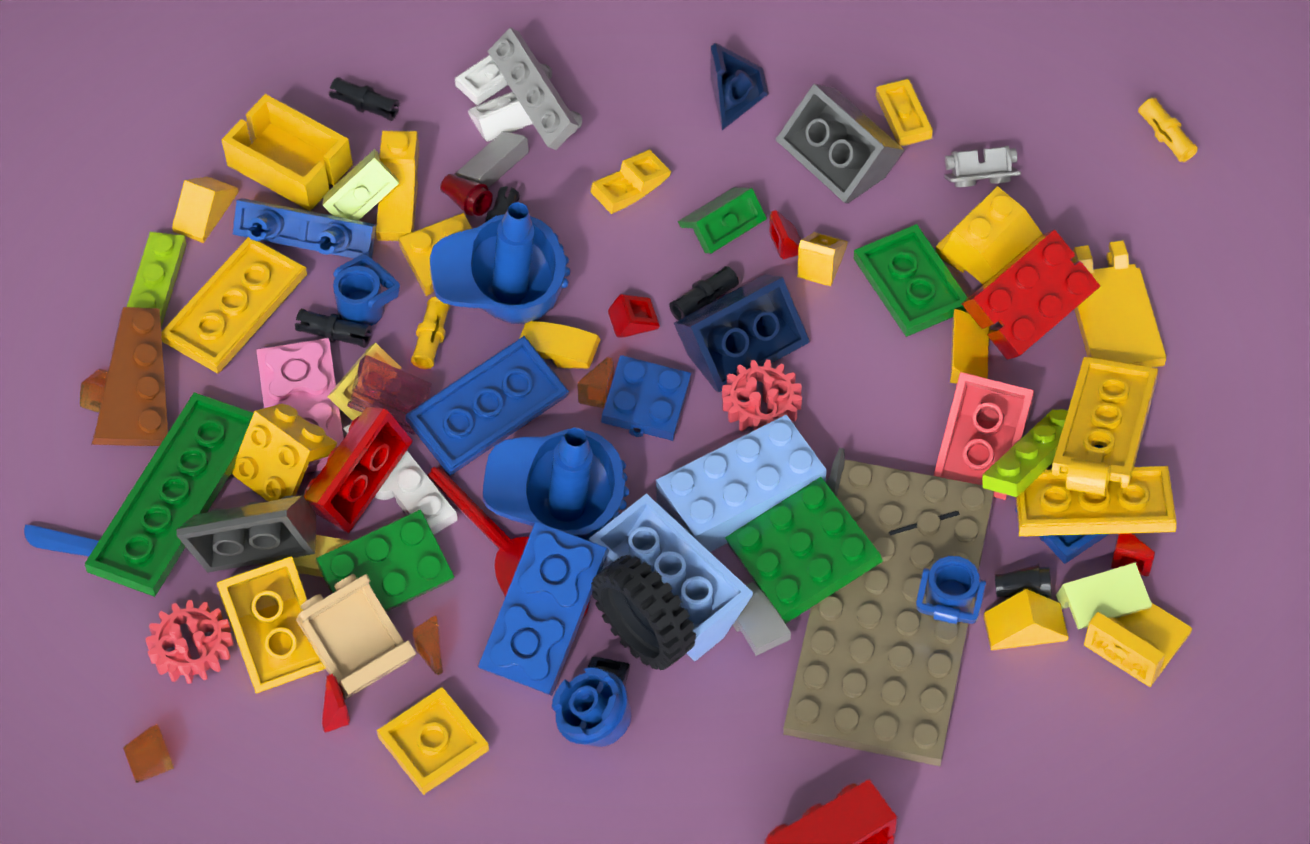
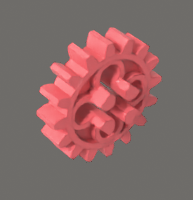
[722,360,802,432]
[146,600,233,684]

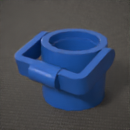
[333,255,400,326]
[916,556,986,624]

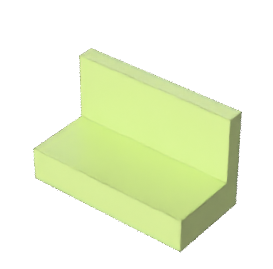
[323,149,399,221]
[1055,563,1152,630]

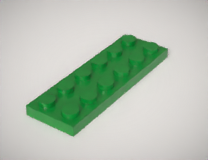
[85,392,254,597]

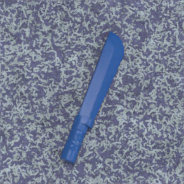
[24,524,99,557]

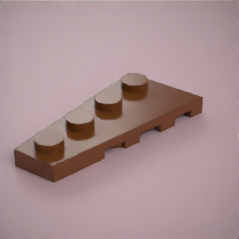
[91,307,168,446]

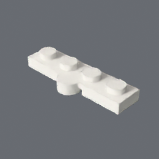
[343,424,457,535]

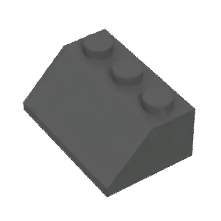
[775,84,905,203]
[177,495,316,573]

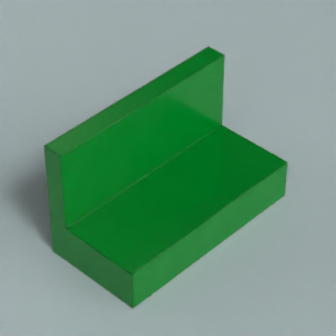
[678,187,767,254]

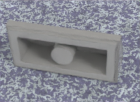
[455,132,529,188]

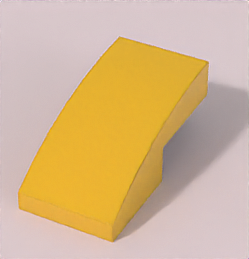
[591,150,671,214]
[519,321,601,369]

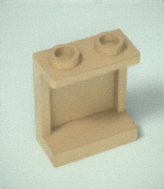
[296,574,417,700]

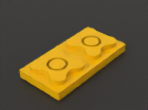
[161,237,307,374]
[1015,466,1177,536]

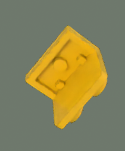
[232,403,337,501]

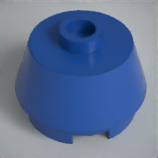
[552,667,631,747]

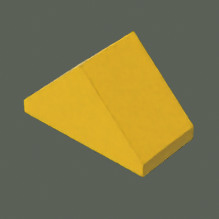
[172,176,239,243]
[797,232,848,286]
[983,589,1068,650]

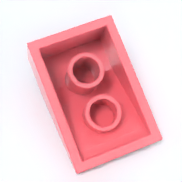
[933,372,1035,500]

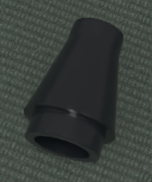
[995,564,1052,598]

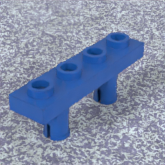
[232,198,377,259]

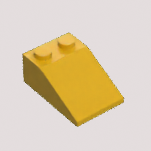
[943,186,1043,285]
[216,556,326,694]

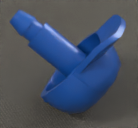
[430,202,571,324]
[483,428,629,541]

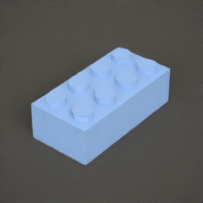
[656,414,826,552]

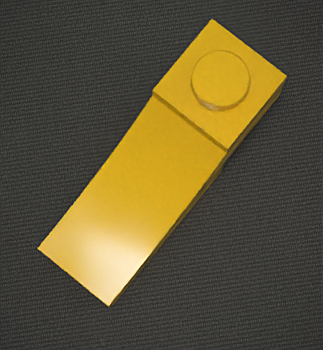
[376,131,419,241]

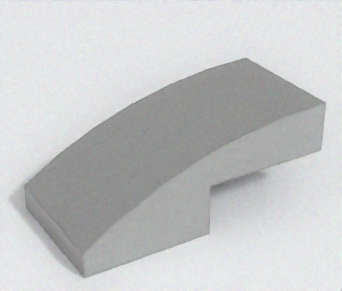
[733,582,791,656]

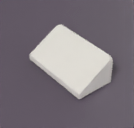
[468,92,533,141]

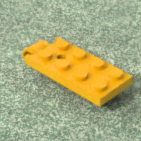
[1052,356,1158,496]

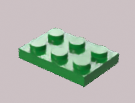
[853,224,968,337]
[316,509,455,612]

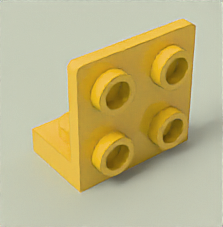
[1084,602,1192,687]

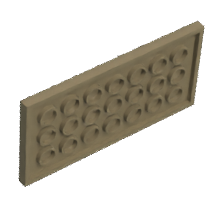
[783,459,994,766]

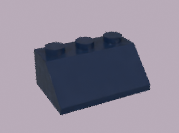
[674,274,810,392]

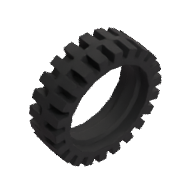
[591,555,696,670]

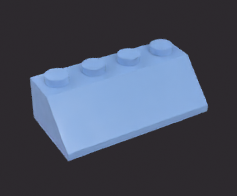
[589,493,753,661]

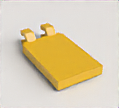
[1071,241,1167,367]

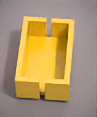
[221,94,353,211]

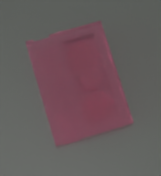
[347,355,432,435]

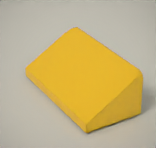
[950,309,989,384]

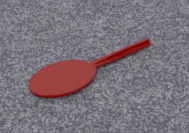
[428,466,590,619]

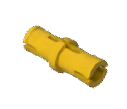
[1138,98,1198,162]
[411,297,450,369]

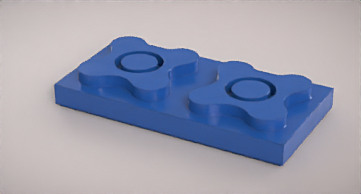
[405,336,569,476]
[478,521,609,696]

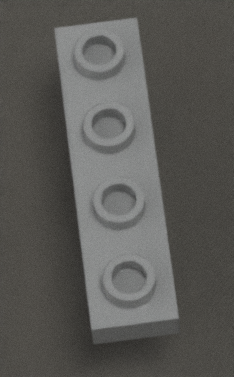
[488,28,582,150]

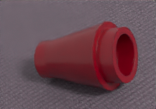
[440,174,493,216]

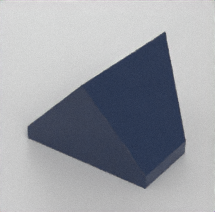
[710,43,769,130]

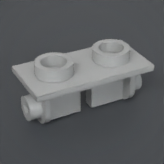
[944,146,1021,187]

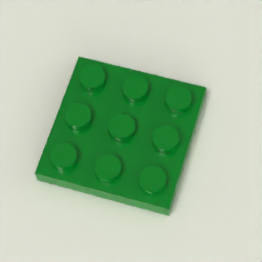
[725,477,883,624]

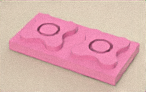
[256,338,344,473]

